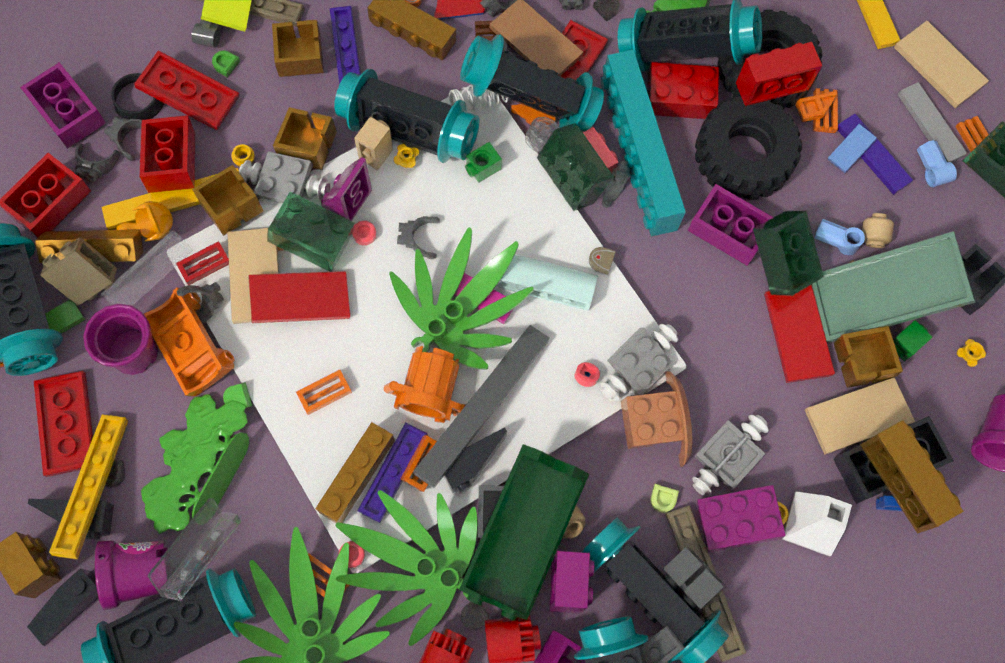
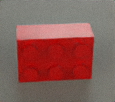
[736,42,822,106]
[647,62,718,119]
[139,115,195,193]
[0,153,91,238]

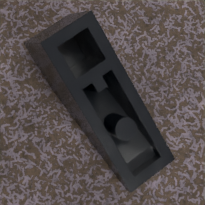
[444,427,507,494]
[28,499,114,540]
[27,568,98,646]

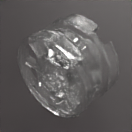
[525,117,561,154]

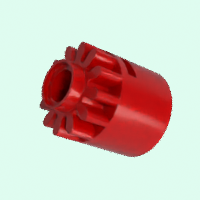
[484,615,541,663]
[419,629,474,663]

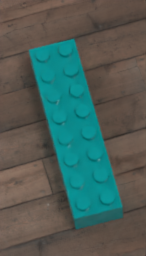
[600,50,686,237]

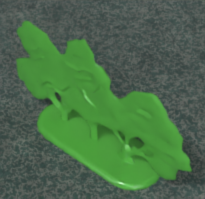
[141,394,249,534]

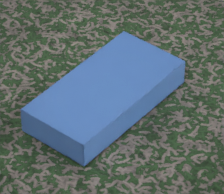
[828,124,877,173]

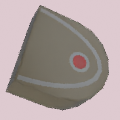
[589,247,616,275]

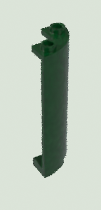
[459,444,589,621]

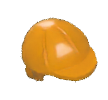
[116,201,173,242]

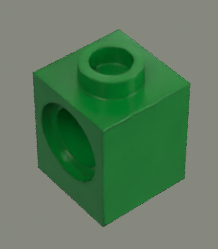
[465,142,502,183]
[893,320,933,362]

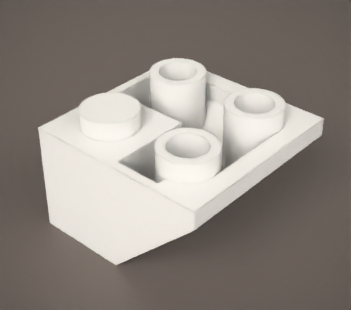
[783,492,852,557]

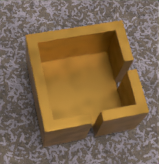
[272,20,324,77]
[273,107,337,170]
[192,165,263,236]
[834,326,903,388]
[0,532,62,599]

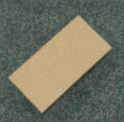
[894,21,989,108]
[227,227,279,324]
[805,378,915,455]

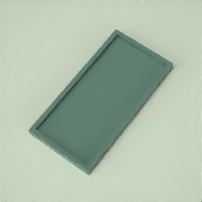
[809,231,975,343]

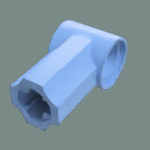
[917,140,957,187]
[814,219,865,256]

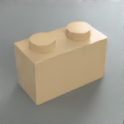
[354,117,393,170]

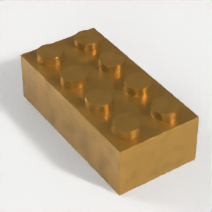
[860,420,964,534]

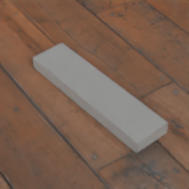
[897,82,967,163]

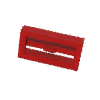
[176,241,229,285]

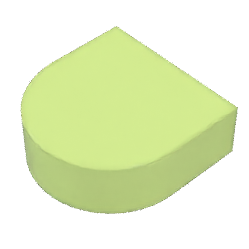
[650,484,679,513]

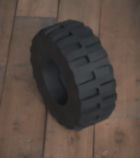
[717,10,823,108]
[695,96,803,200]

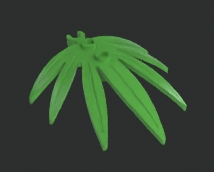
[389,227,534,370]
[335,490,477,646]
[234,527,390,663]

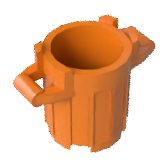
[384,346,466,423]

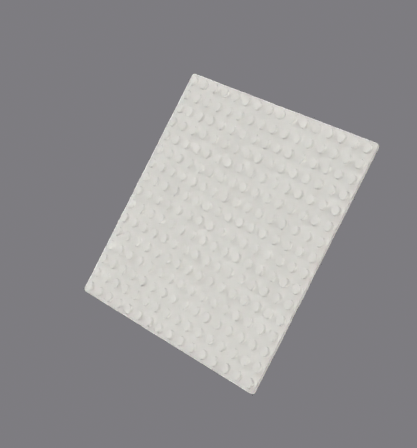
[166,85,686,574]

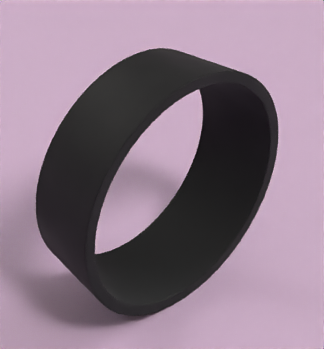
[111,73,163,120]

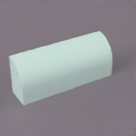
[497,254,598,311]

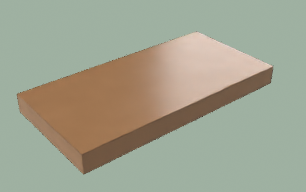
[489,0,583,76]

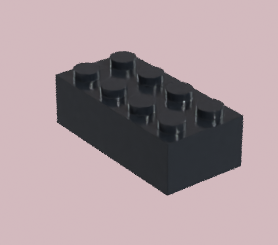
[833,416,954,504]

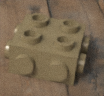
[40,237,117,306]

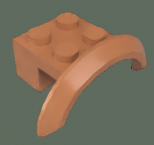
[621,371,692,467]

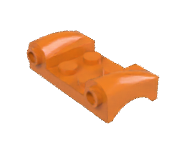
[144,287,235,396]

